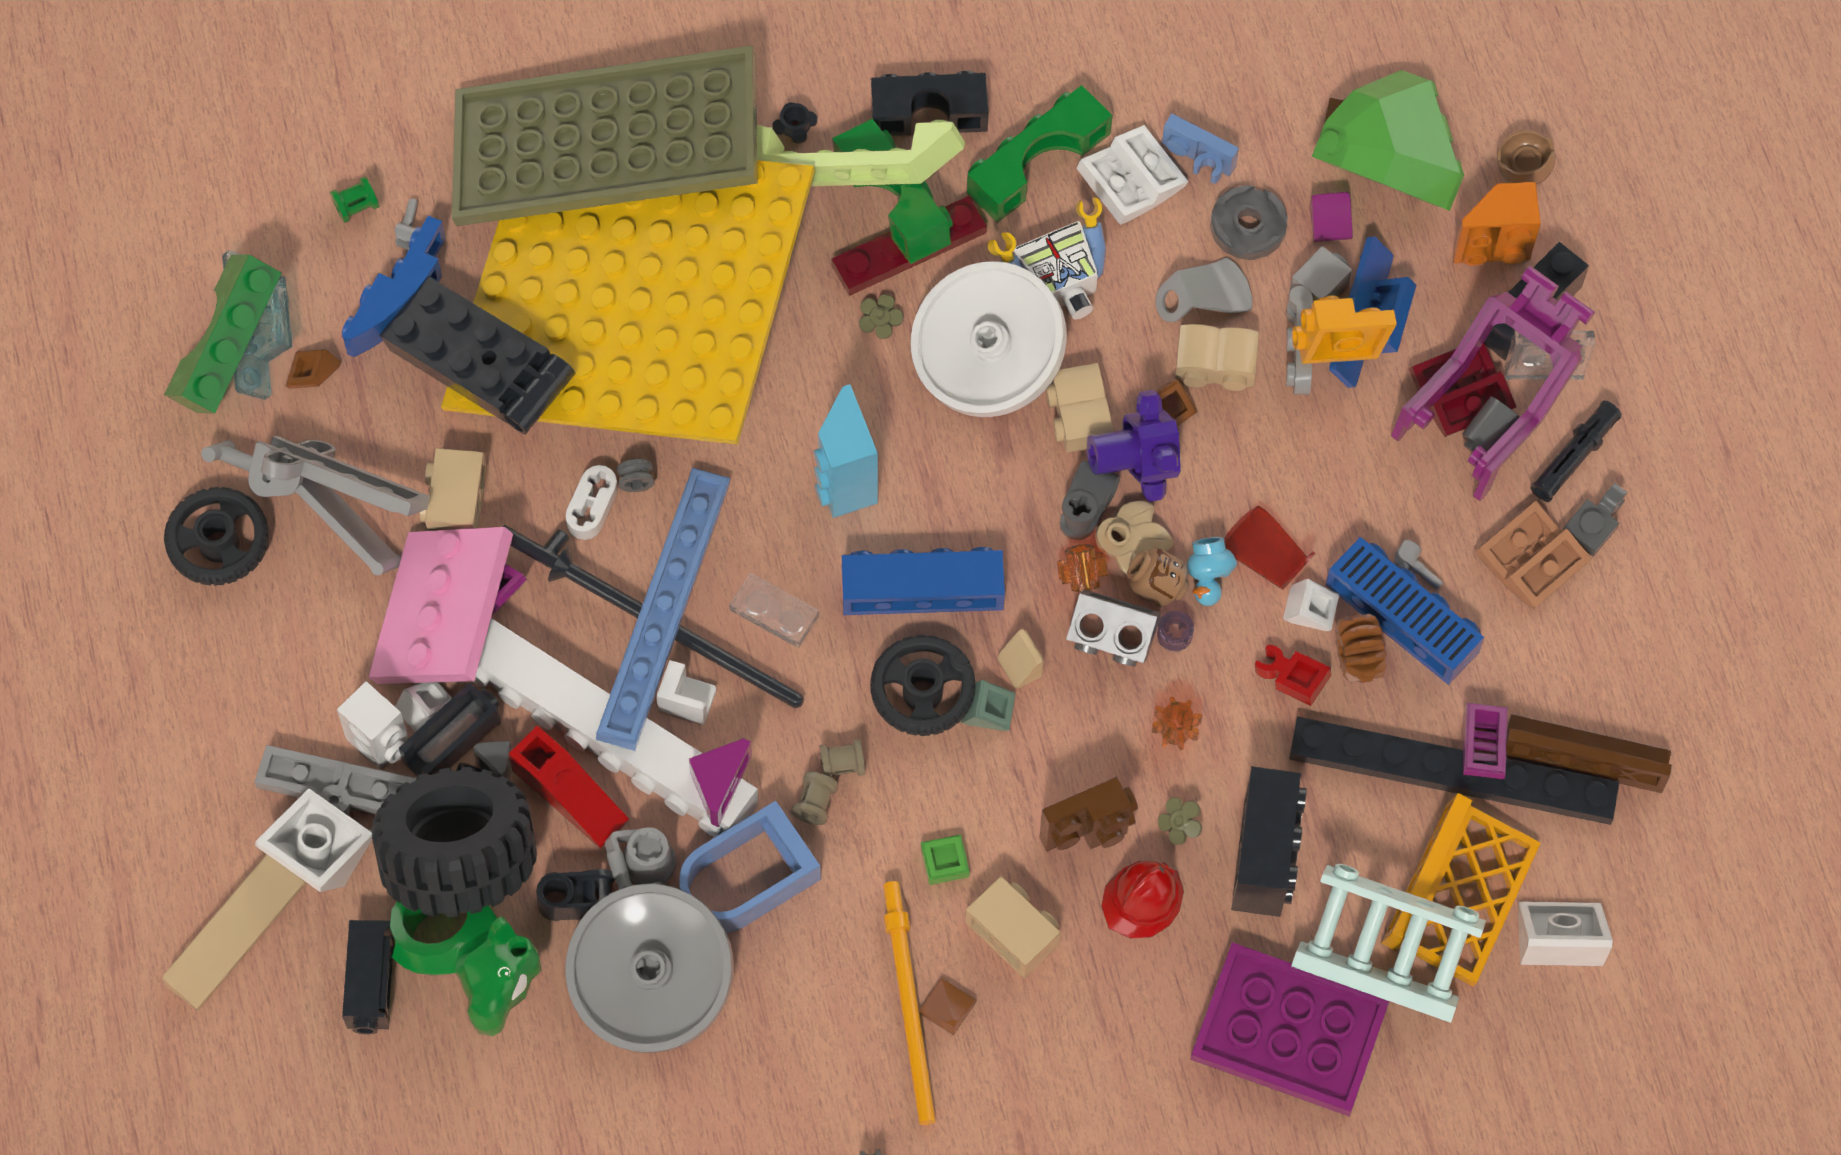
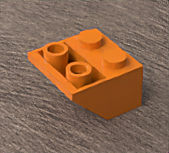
[1452,182,1541,266]

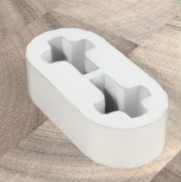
[566,465,618,540]

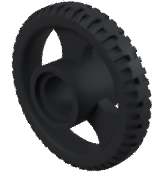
[164,487,269,586]
[870,635,976,736]

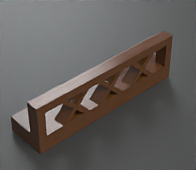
[1506,714,1672,793]

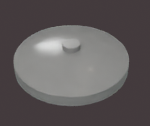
[565,884,734,1053]

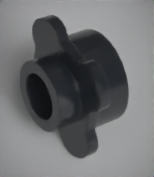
[772,102,817,144]

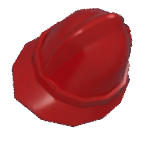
[1101,861,1184,939]

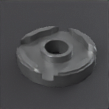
[1210,186,1288,260]

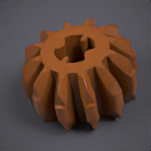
[1335,613,1387,683]

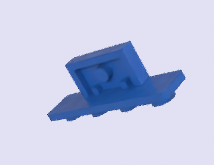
[1329,236,1417,388]

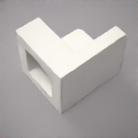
[656,660,716,725]

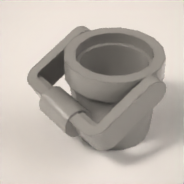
[605,827,676,890]

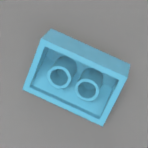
[813,384,878,518]

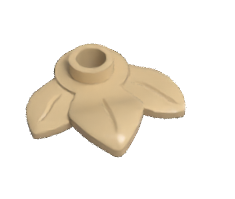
[1095,501,1173,574]

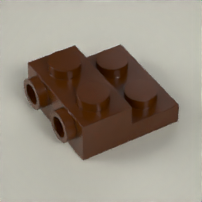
[1039,777,1138,852]

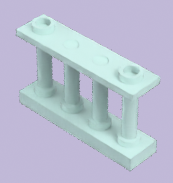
[1292,864,1486,1023]

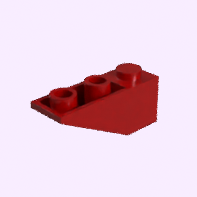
[508,725,629,849]

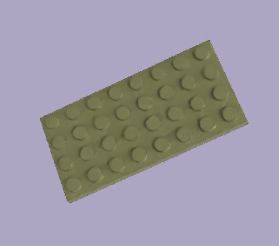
[452,45,758,226]

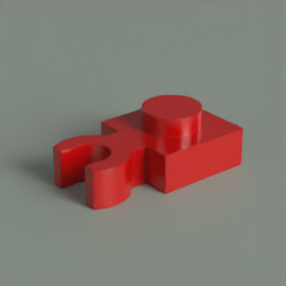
[1254,645,1332,706]

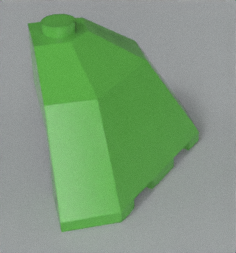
[1312,70,1464,211]

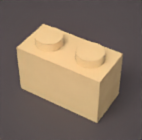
[420,448,487,531]
[965,876,1061,979]

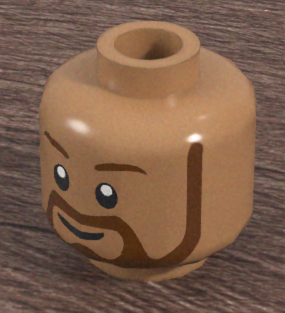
[1127,547,1189,607]

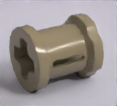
[819,739,865,778]
[791,772,838,825]

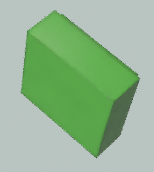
[921,834,970,885]

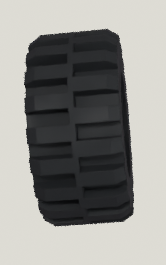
[371,767,537,917]

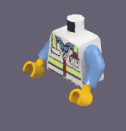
[988,197,1106,320]

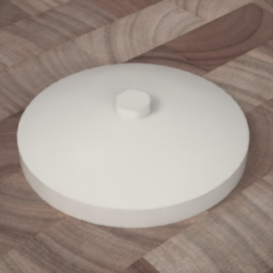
[911,262,1067,417]

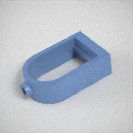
[679,801,821,933]

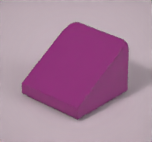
[1309,192,1353,242]

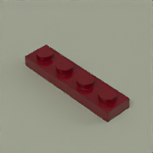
[831,196,987,296]

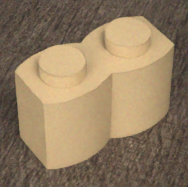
[1176,324,1259,391]
[1045,363,1113,453]

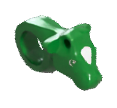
[390,902,542,1036]

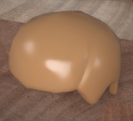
[1497,130,1556,184]

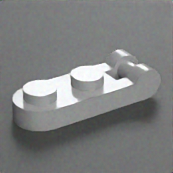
[1286,285,1313,395]

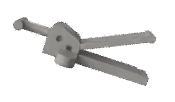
[201,436,430,576]

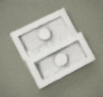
[1076,125,1188,225]

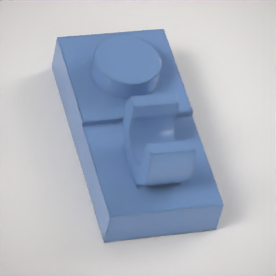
[1162,114,1239,184]

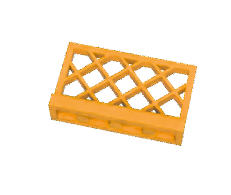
[1381,793,1541,987]

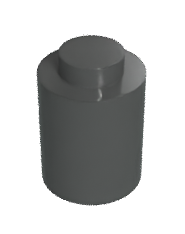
[1462,396,1520,452]

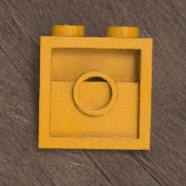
[1292,296,1397,364]

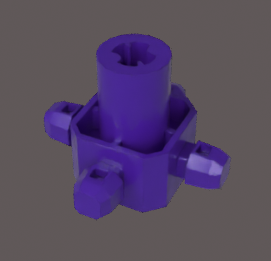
[1087,390,1181,501]

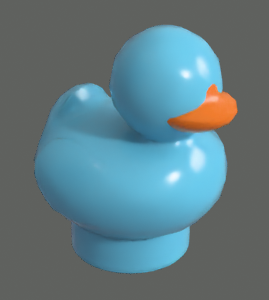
[1187,537,1237,606]

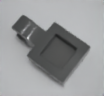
[1563,483,1628,557]

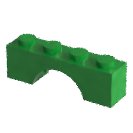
[967,85,1113,223]
[832,119,953,264]
[164,254,282,414]

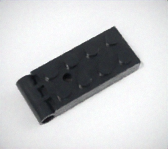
[379,276,576,435]

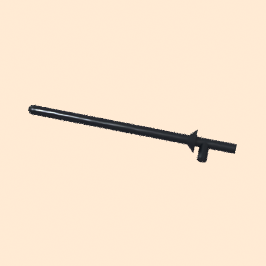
[502,525,804,708]

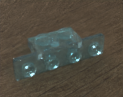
[222,250,293,400]

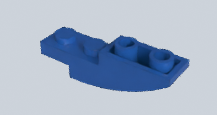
[342,216,446,357]

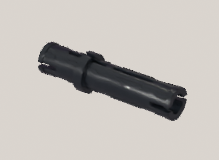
[1530,400,1622,502]

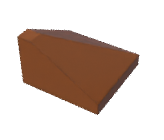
[285,349,341,389]
[1155,379,1197,426]
[919,978,977,1035]

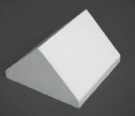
[255,789,372,892]
[1518,902,1613,966]

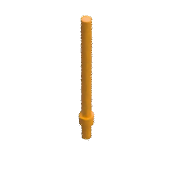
[883,881,936,1125]

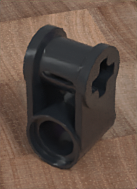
[536,869,615,921]

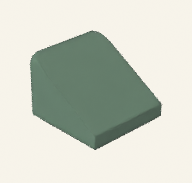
[961,680,1016,731]

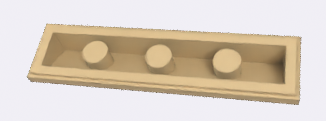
[162,854,305,1010]

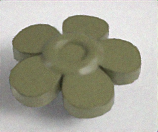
[859,295,903,339]
[1158,797,1203,845]

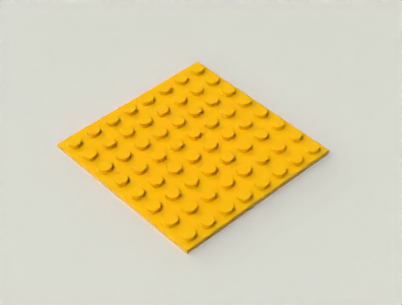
[441,160,815,445]

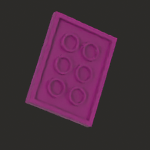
[1190,942,1389,1117]

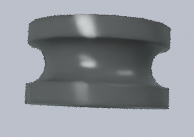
[617,459,654,492]

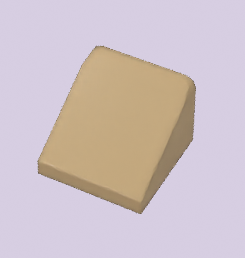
[998,629,1044,689]

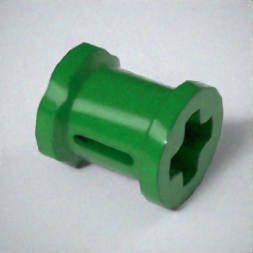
[330,176,380,223]

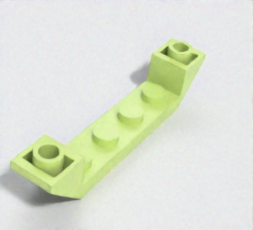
[757,120,965,186]

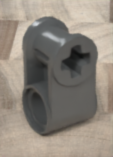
[1060,460,1121,540]

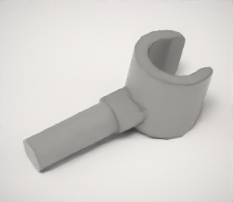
[395,199,418,250]
[1394,540,1443,590]

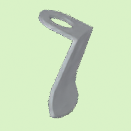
[1156,257,1253,322]

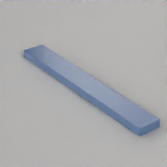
[596,467,730,751]

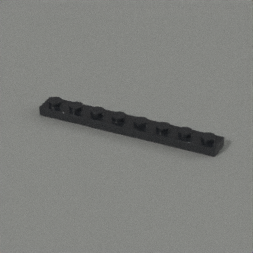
[1289,716,1619,825]

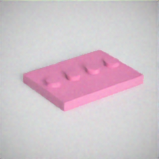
[368,527,513,684]

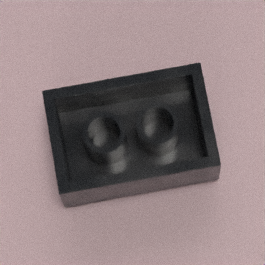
[1231,766,1307,917]

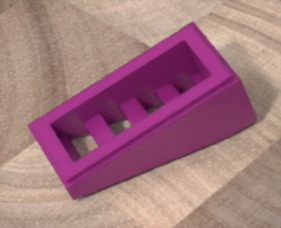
[1463,703,1508,779]

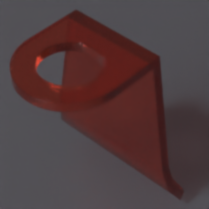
[1224,506,1316,590]

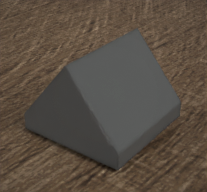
[473,741,512,780]

